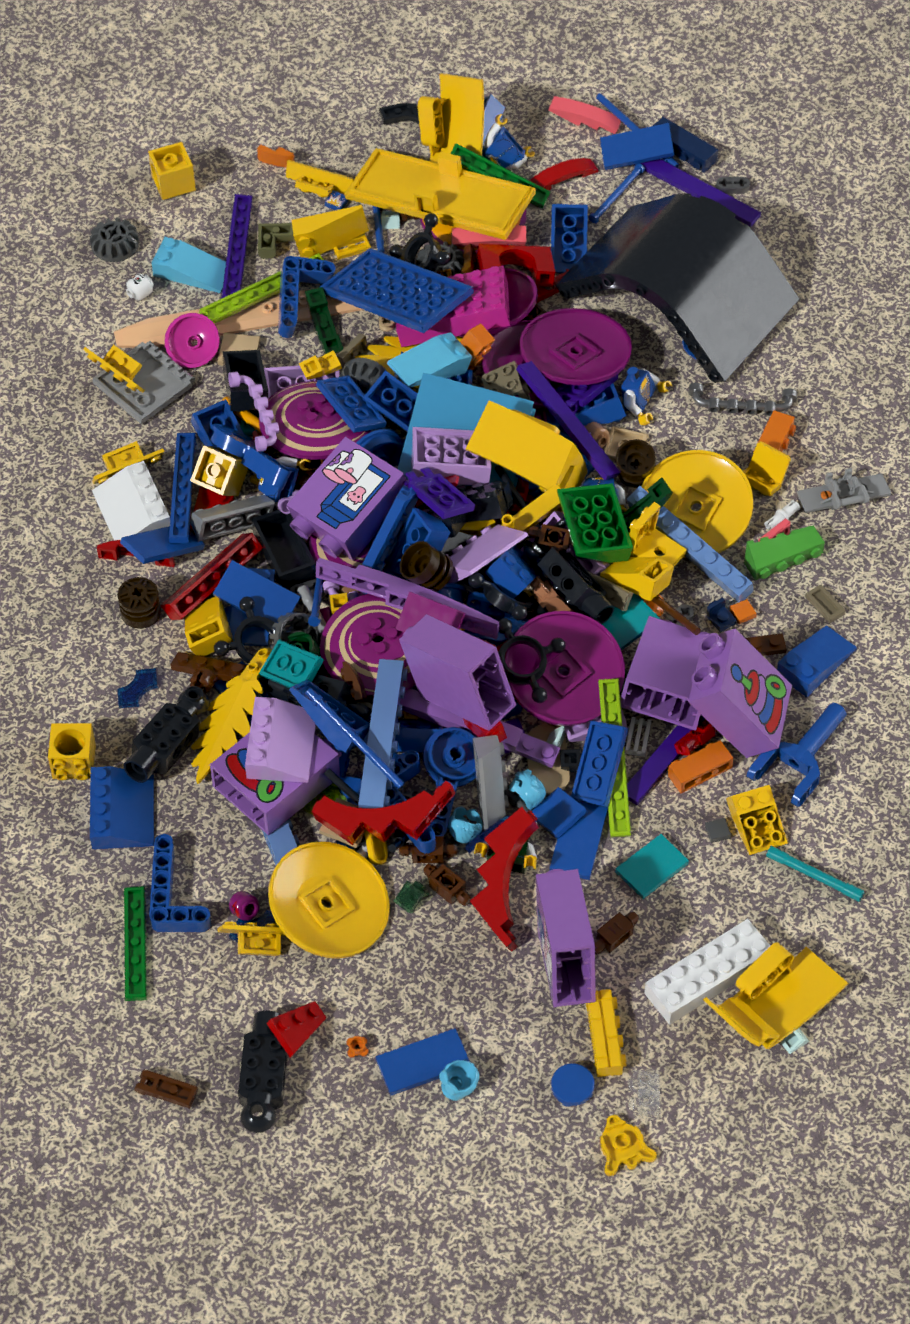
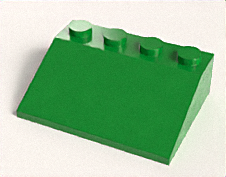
[557,483,633,563]

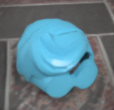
[509,769,546,810]
[447,806,483,843]
[439,1060,480,1101]

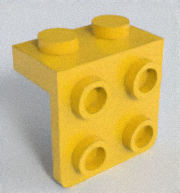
[743,441,791,496]

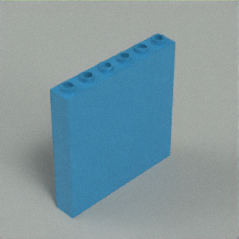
[398,373,536,498]

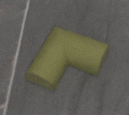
[258,223,295,259]

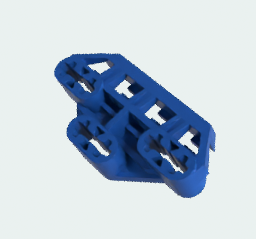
[360,485,419,594]

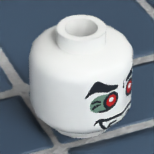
[126,273,154,301]

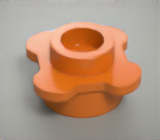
[346,1036,368,1058]

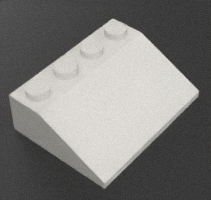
[92,461,170,540]

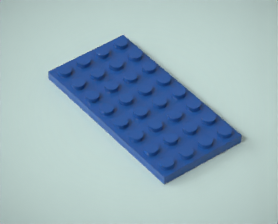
[320,248,474,333]

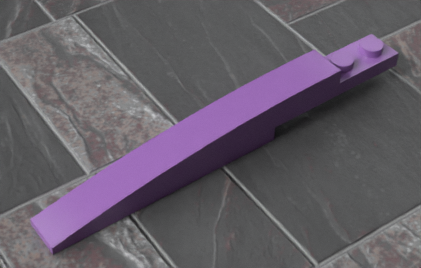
[316,558,499,639]
[370,688,560,768]

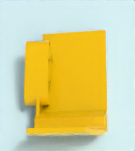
[418,73,484,171]
[466,400,588,492]
[703,942,848,1049]

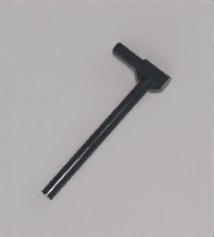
[494,465,567,547]
[324,768,410,852]

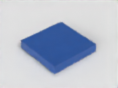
[532,787,587,839]

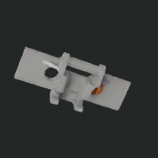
[796,468,892,513]

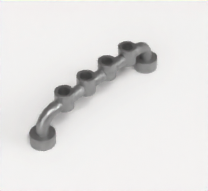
[688,383,797,416]

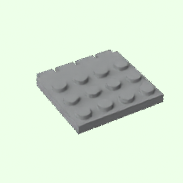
[92,341,195,425]

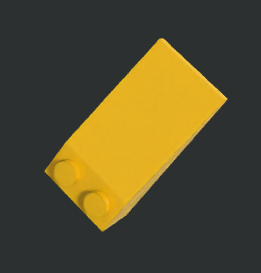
[291,205,369,258]

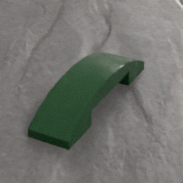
[305,287,343,354]
[623,478,673,533]

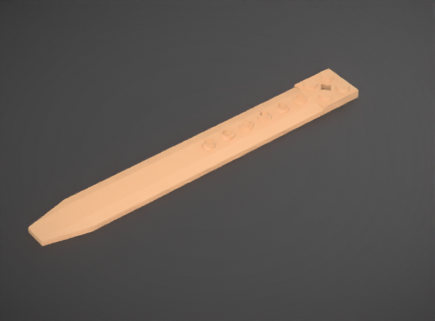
[114,287,363,348]

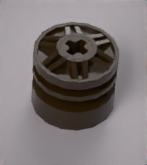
[616,439,656,488]
[400,541,453,592]
[117,577,161,629]

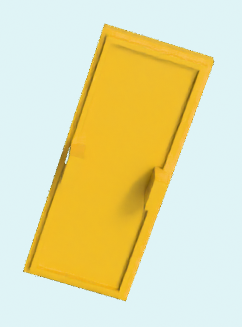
[344,148,536,240]

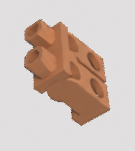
[529,576,575,612]

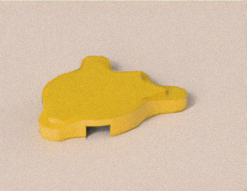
[600,1115,657,1176]

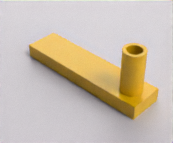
[501,484,561,532]

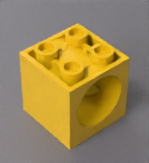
[148,142,196,200]
[190,445,248,496]
[48,723,96,781]

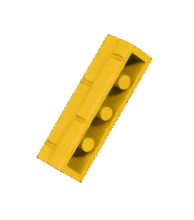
[586,989,626,1077]

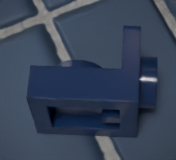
[706,598,737,633]

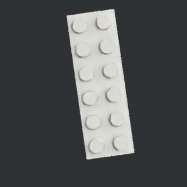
[644,919,770,1025]

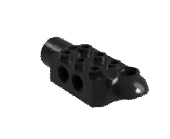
[522,540,615,625]
[267,674,372,723]
[123,686,210,783]
[238,1010,288,1133]

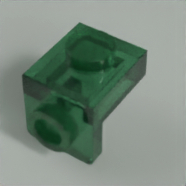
[393,880,429,914]

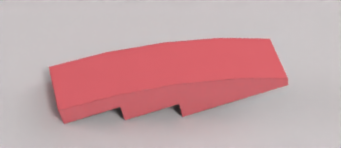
[548,96,621,134]
[451,225,526,248]

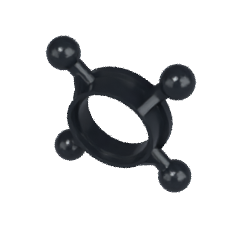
[389,213,451,272]
[468,572,549,621]
[214,596,295,684]
[498,618,566,703]

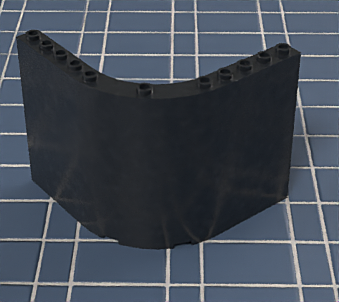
[555,193,799,383]

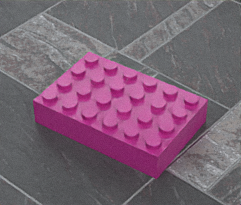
[396,266,510,347]

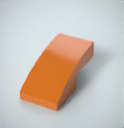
[257,144,295,167]

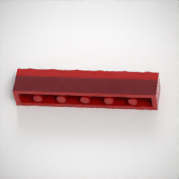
[160,533,263,620]

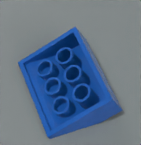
[90,766,154,849]

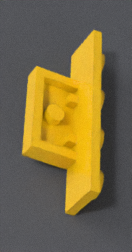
[285,160,354,197]
[83,344,145,393]
[92,441,165,484]
[217,922,286,956]

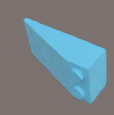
[151,237,226,293]
[387,332,473,388]

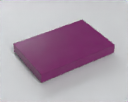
[395,591,466,632]

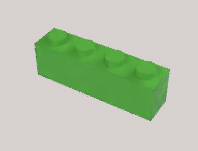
[744,526,825,580]

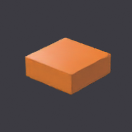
[730,599,757,624]

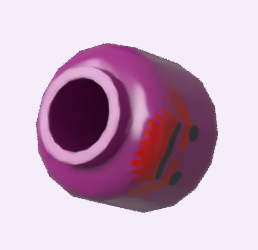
[229,891,260,921]

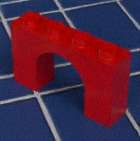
[476,243,555,287]

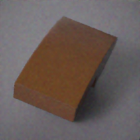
[340,661,368,703]

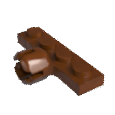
[170,652,247,693]

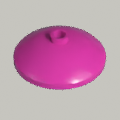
[165,313,220,368]

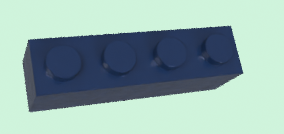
[653,117,718,173]

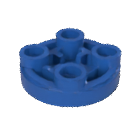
[551,1063,595,1107]

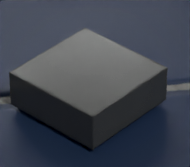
[705,818,731,843]

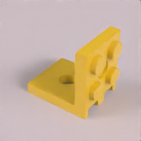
[629,502,687,566]

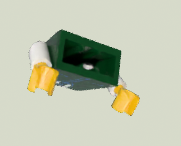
[474,838,537,874]

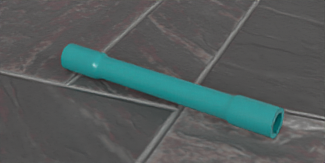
[766,845,865,902]

